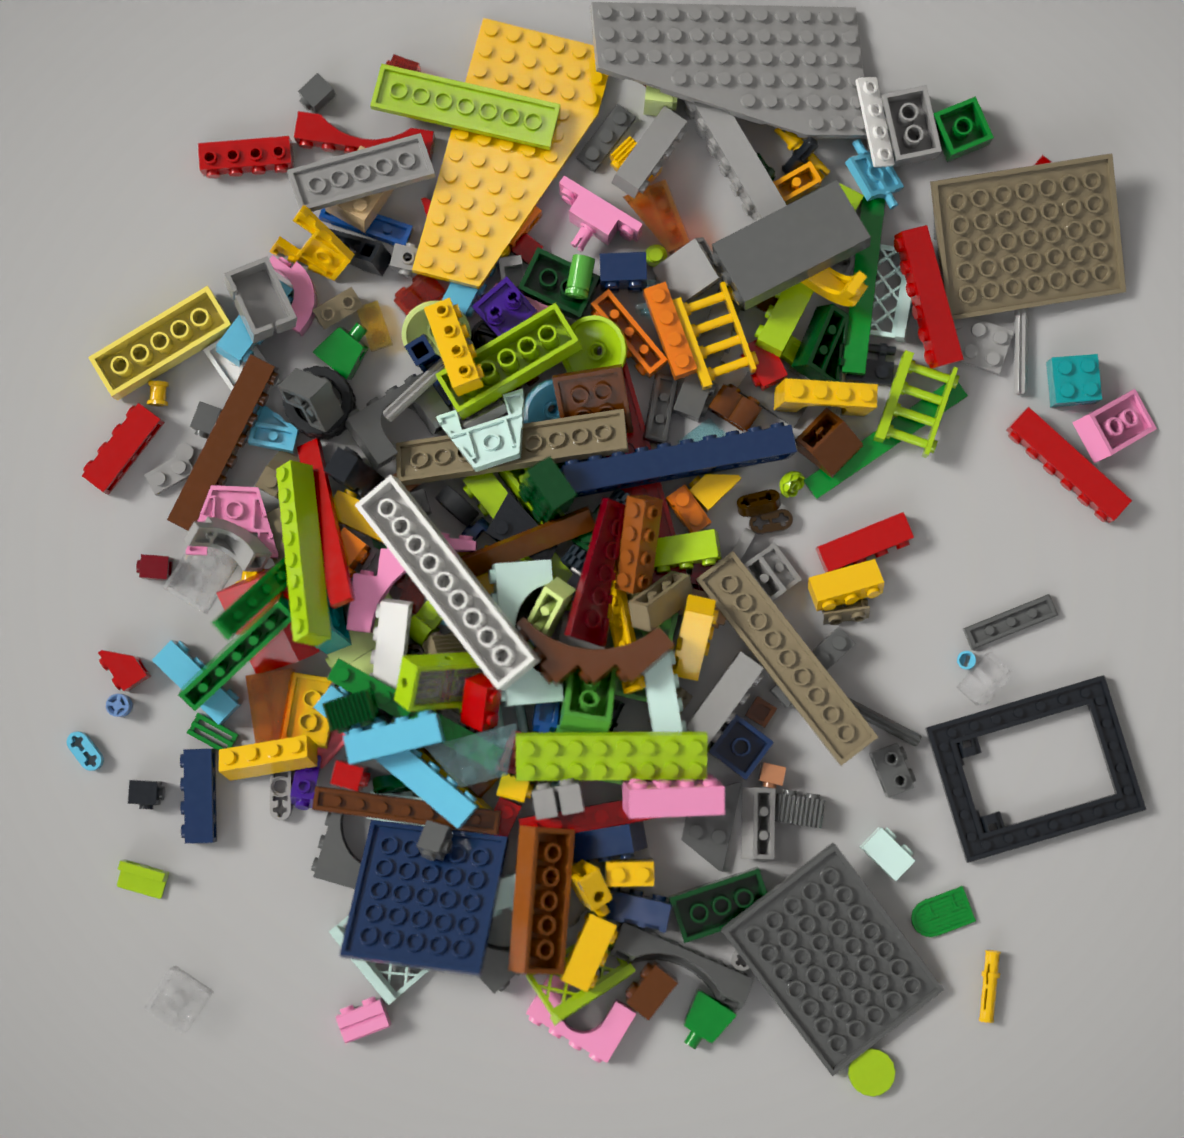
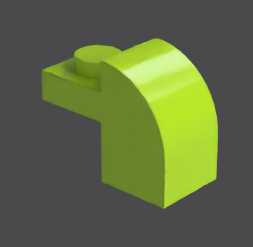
[409,600,443,648]

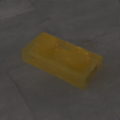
[357,300,393,352]

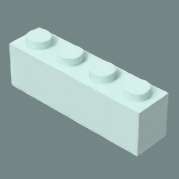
[644,651,687,732]

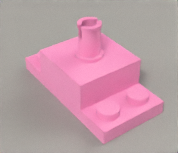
[559,176,643,252]

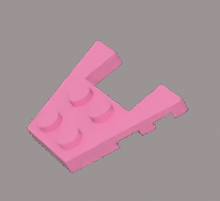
[186,485,278,559]

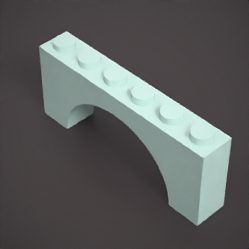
[489,559,564,707]

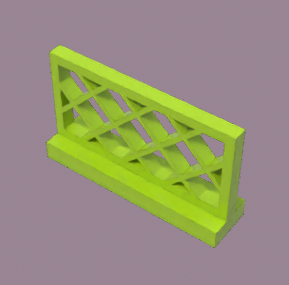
[525,943,636,1026]

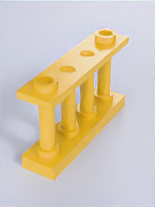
[673,281,759,390]

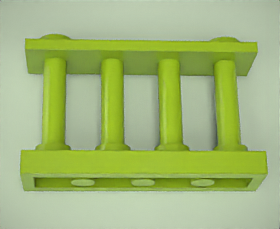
[873,350,960,458]

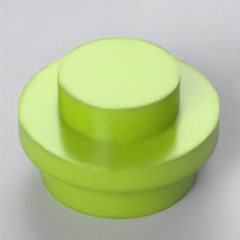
[645,244,667,267]

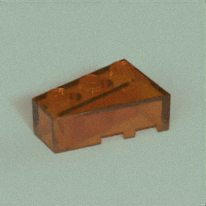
[623,179,690,255]
[245,668,295,743]

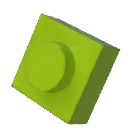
[780,335,801,365]

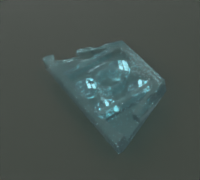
[427,723,517,787]

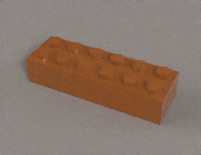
[508,826,575,974]

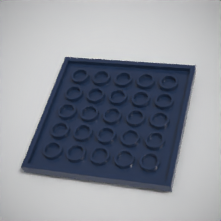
[339,820,509,977]

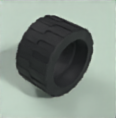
[283,366,357,440]

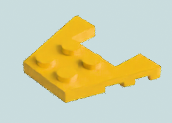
[269,205,355,281]

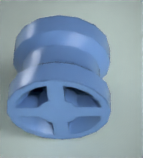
[106,694,133,717]

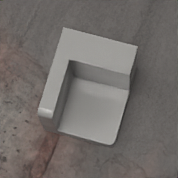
[498,255,523,287]

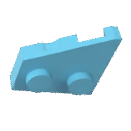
[248,405,299,454]

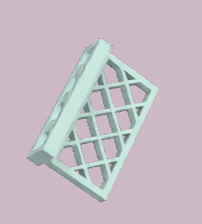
[870,244,912,342]
[329,915,429,1005]

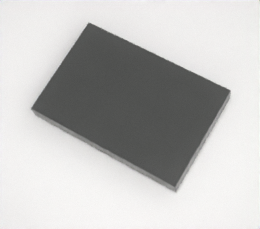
[738,366,807,428]

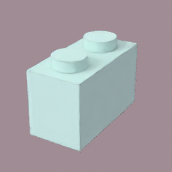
[860,827,915,881]

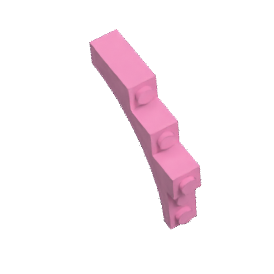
[346,533,478,633]

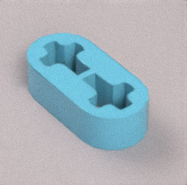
[67,731,104,771]

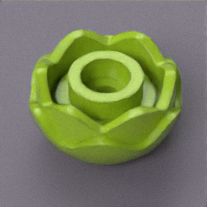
[779,471,805,498]

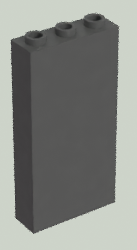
[710,180,871,310]

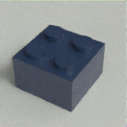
[600,252,647,294]
[707,714,774,780]

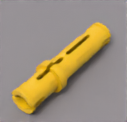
[774,128,831,180]
[979,950,1001,1023]

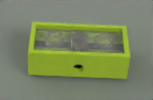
[394,652,487,711]

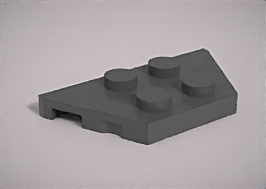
[681,782,742,872]

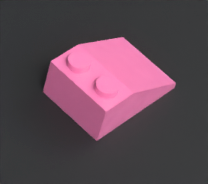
[1072,389,1157,463]

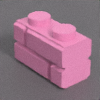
[336,996,391,1044]

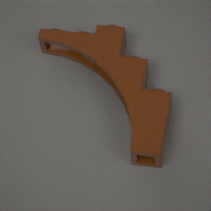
[517,618,675,687]

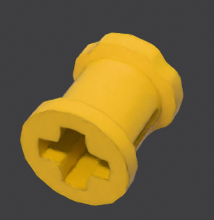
[147,381,169,407]

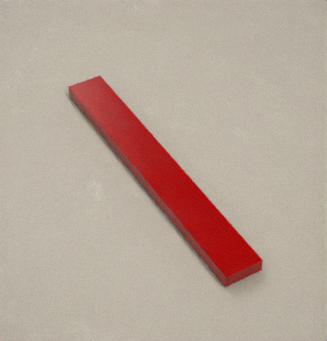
[297,438,355,609]

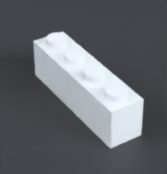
[369,598,413,689]

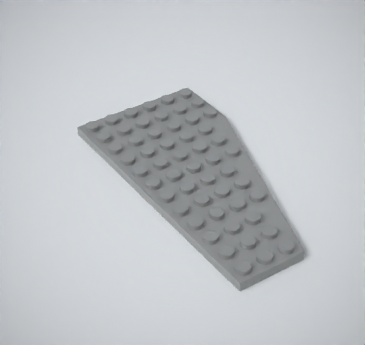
[590,2,867,139]

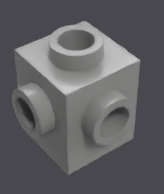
[390,243,419,278]

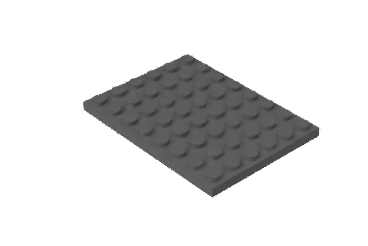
[721,842,944,1077]

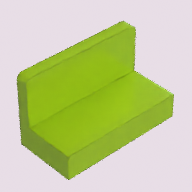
[117,859,169,899]

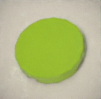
[848,1048,895,1097]

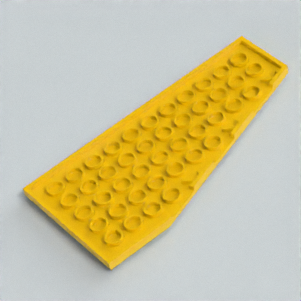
[412,18,609,289]

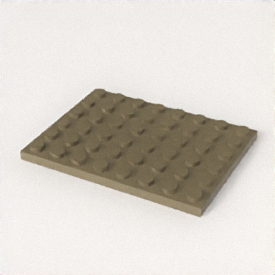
[930,153,1126,320]

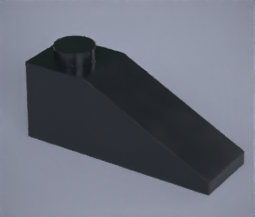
[329,228,392,277]

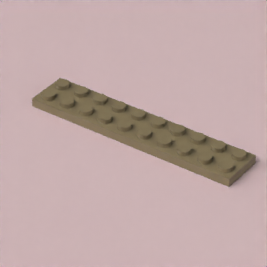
[396,409,629,486]
[696,551,878,766]

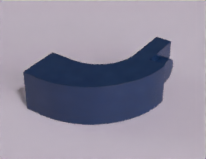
[404,334,452,407]

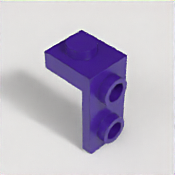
[290,755,322,810]

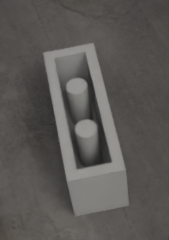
[741,788,775,859]

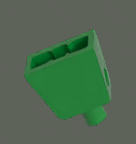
[312,322,369,380]
[683,988,737,1050]

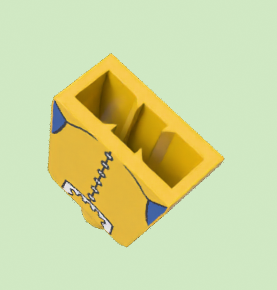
[571,859,612,918]

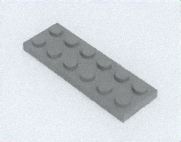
[287,133,435,212]

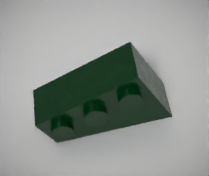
[791,304,849,382]

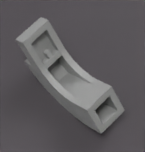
[184,517,272,572]

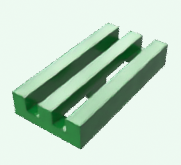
[186,713,239,751]

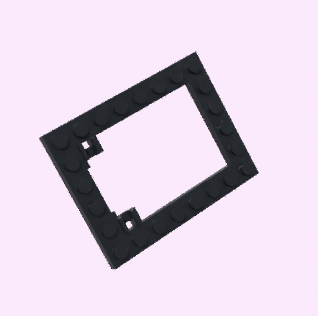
[925,675,1146,863]

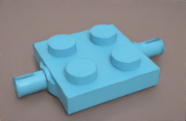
[845,139,904,210]

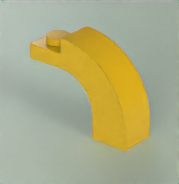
[801,267,868,307]

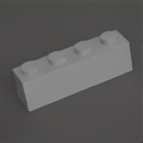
[612,106,687,198]

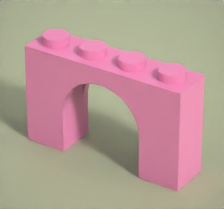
[526,974,636,1063]

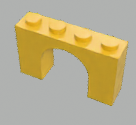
[774,378,878,416]

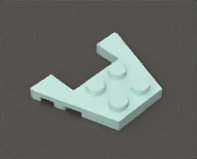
[436,389,525,472]

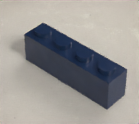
[180,748,217,844]

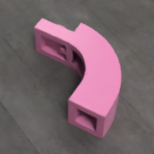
[269,255,317,336]

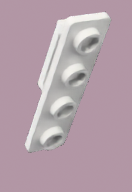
[855,77,895,168]

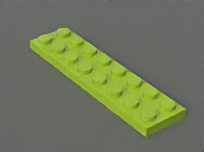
[370,63,561,150]
[516,731,708,781]

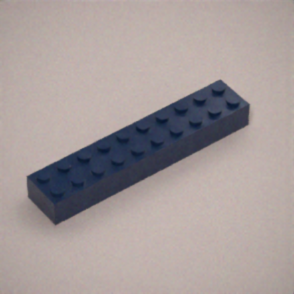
[560,422,797,498]

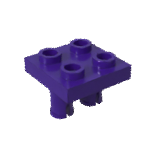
[472,276,537,337]

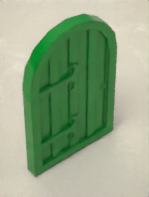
[911,886,976,937]

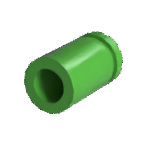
[565,254,595,299]

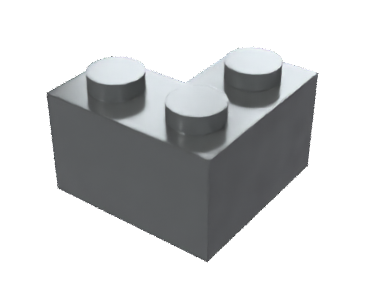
[278,368,344,432]

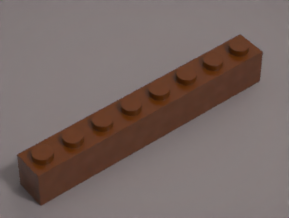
[167,354,280,531]

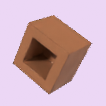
[758,762,786,789]

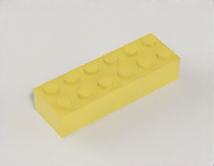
[88,286,232,401]

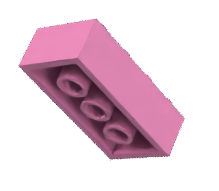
[622,774,725,818]

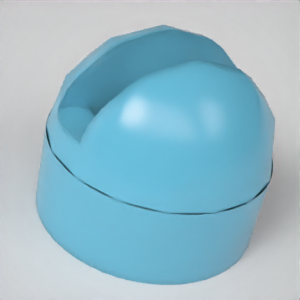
[957,651,976,670]

